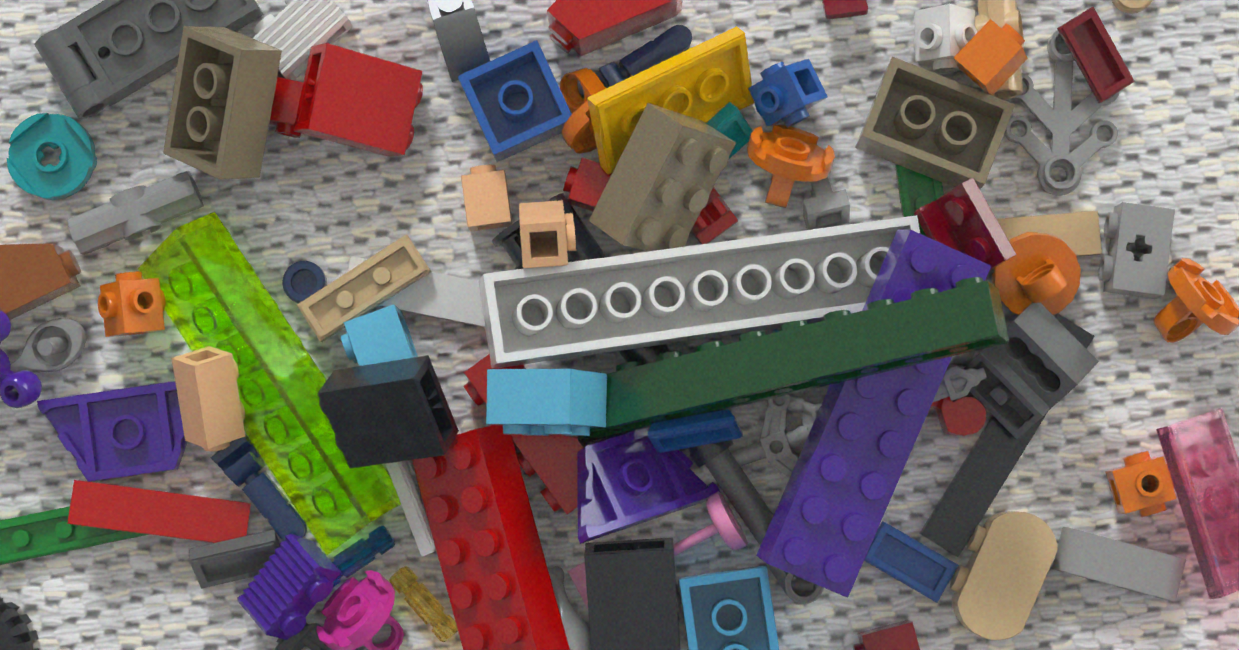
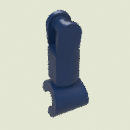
[595,25,692,88]
[211,434,307,541]

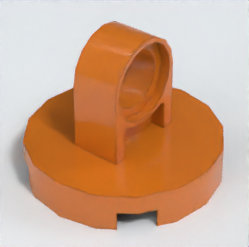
[560,68,606,154]
[747,125,835,208]
[992,232,1081,315]
[1154,258,1239,343]

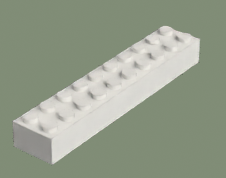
[478,215,920,369]

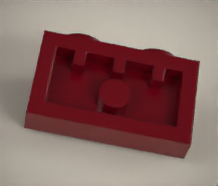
[914,178,1016,271]

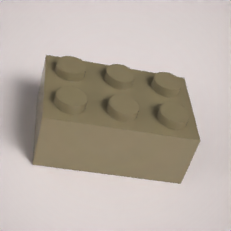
[163,26,282,180]
[855,57,1015,189]
[589,103,736,251]

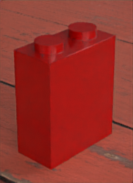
[293,43,423,157]

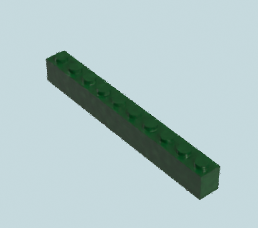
[570,277,1009,442]

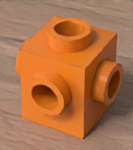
[98,271,166,337]
[1105,451,1179,517]

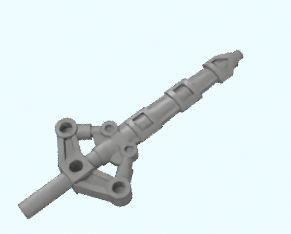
[731,366,987,478]

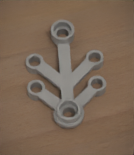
[1004,30,1119,196]

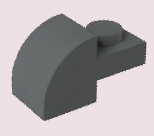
[427,0,490,82]

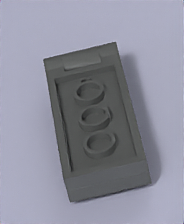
[34,0,264,119]

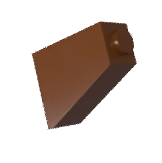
[0,243,81,320]

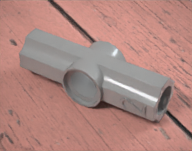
[67,171,204,255]

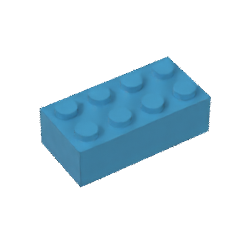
[678,565,779,650]

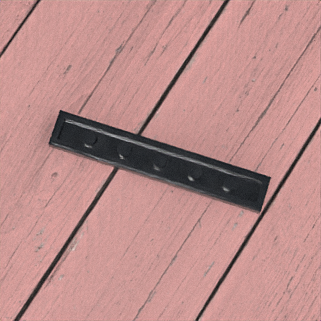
[919,313,1095,557]

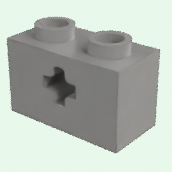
[1098,202,1175,299]

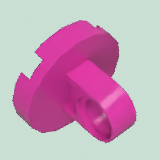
[316,570,404,650]

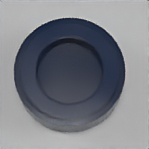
[282,261,327,304]

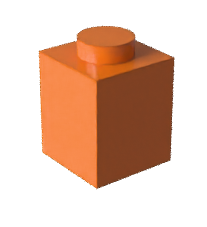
[954,19,1028,96]

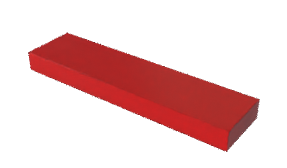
[67,480,251,543]

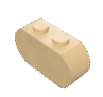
[949,511,1058,640]

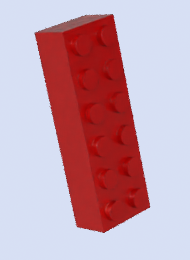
[412,425,570,650]

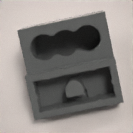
[964,302,1099,439]

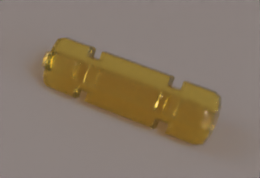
[389,566,458,642]

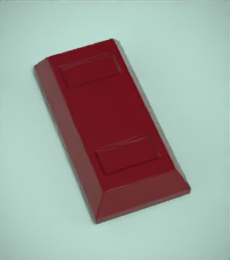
[1057,6,1135,103]

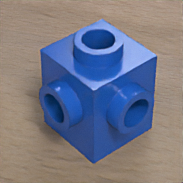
[748,59,828,128]

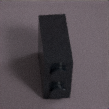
[317,355,459,468]
[584,537,680,650]

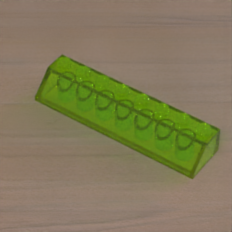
[138,212,401,555]

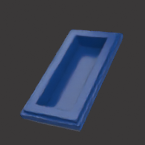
[647,409,743,453]
[864,521,959,603]

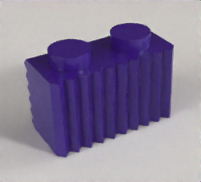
[237,533,341,640]

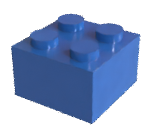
[458,40,572,162]

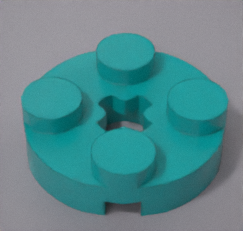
[7,113,97,200]

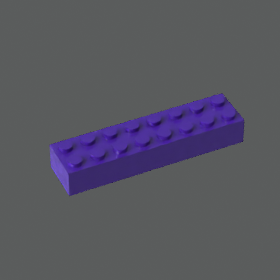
[756,229,991,598]

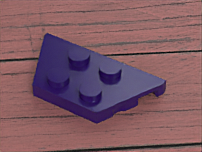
[37,381,187,482]
[577,427,721,544]

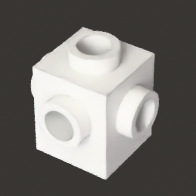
[913,4,977,73]

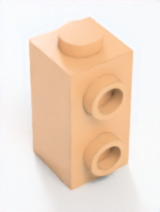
[519,200,576,268]
[171,346,245,451]

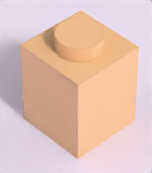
[461,165,513,232]

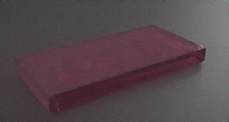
[1156,408,1239,600]

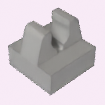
[803,177,850,230]

